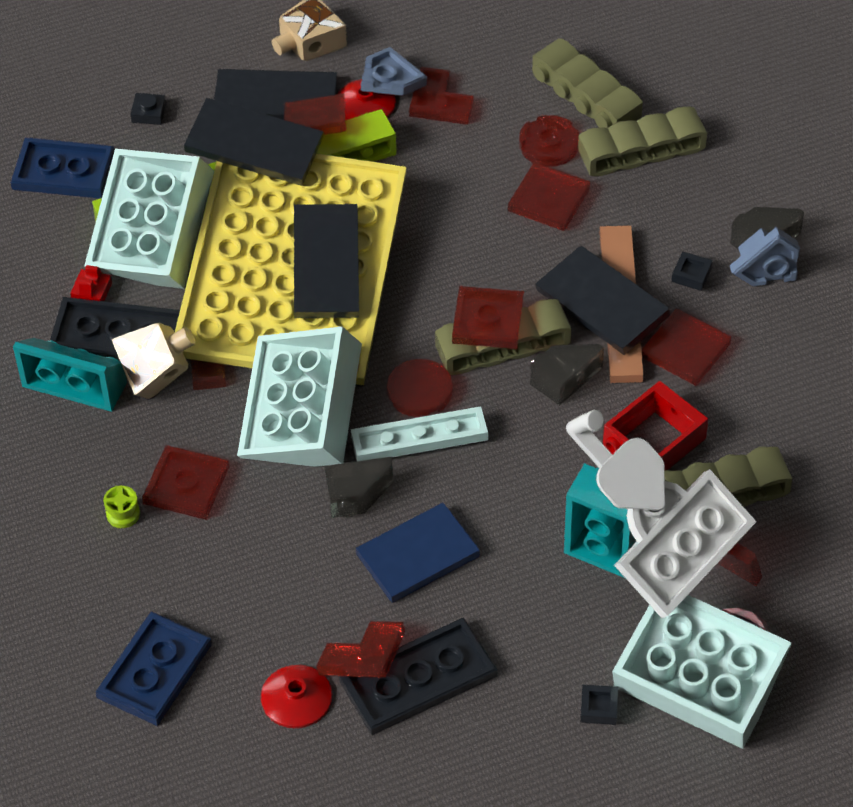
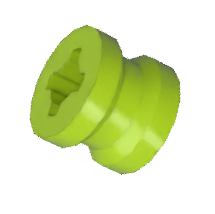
[103,485,140,528]

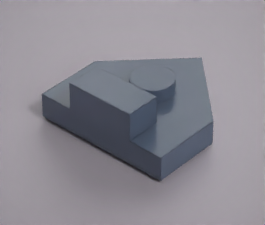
[361,47,427,96]
[729,227,800,286]

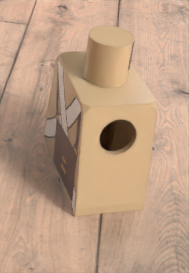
[272,0,347,61]
[112,323,196,399]

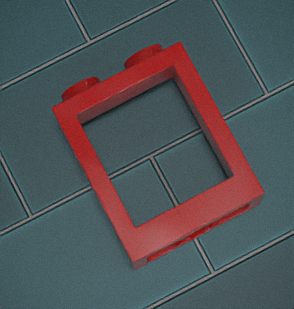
[603,381,708,470]

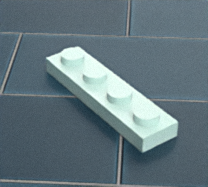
[351,406,488,464]

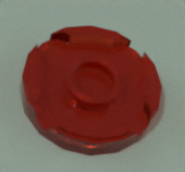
[519,115,579,167]
[387,359,453,417]

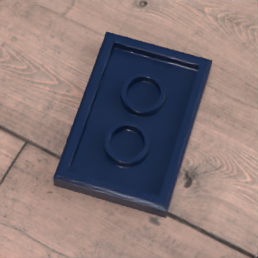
[11,138,115,199]
[356,502,480,603]
[95,611,212,726]

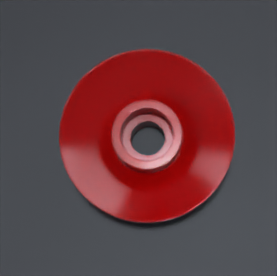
[335,80,395,120]
[261,665,332,728]

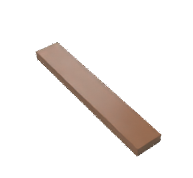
[600,226,643,383]

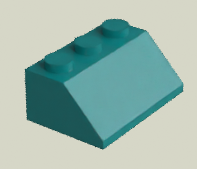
[13,338,127,412]

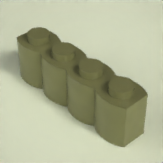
[532,38,643,128]
[578,107,707,176]
[435,299,571,375]
[664,446,792,507]

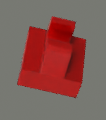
[70,265,112,301]

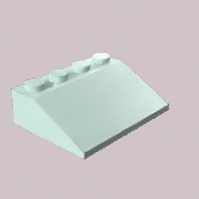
[85,149,214,289]
[237,326,362,467]
[612,595,791,749]

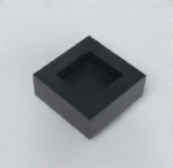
[130,93,166,125]
[671,251,713,291]
[580,684,618,725]

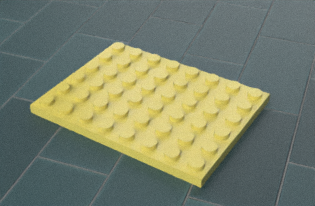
[175,154,406,385]

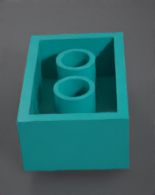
[564,463,637,578]

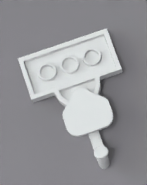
[566,410,756,618]

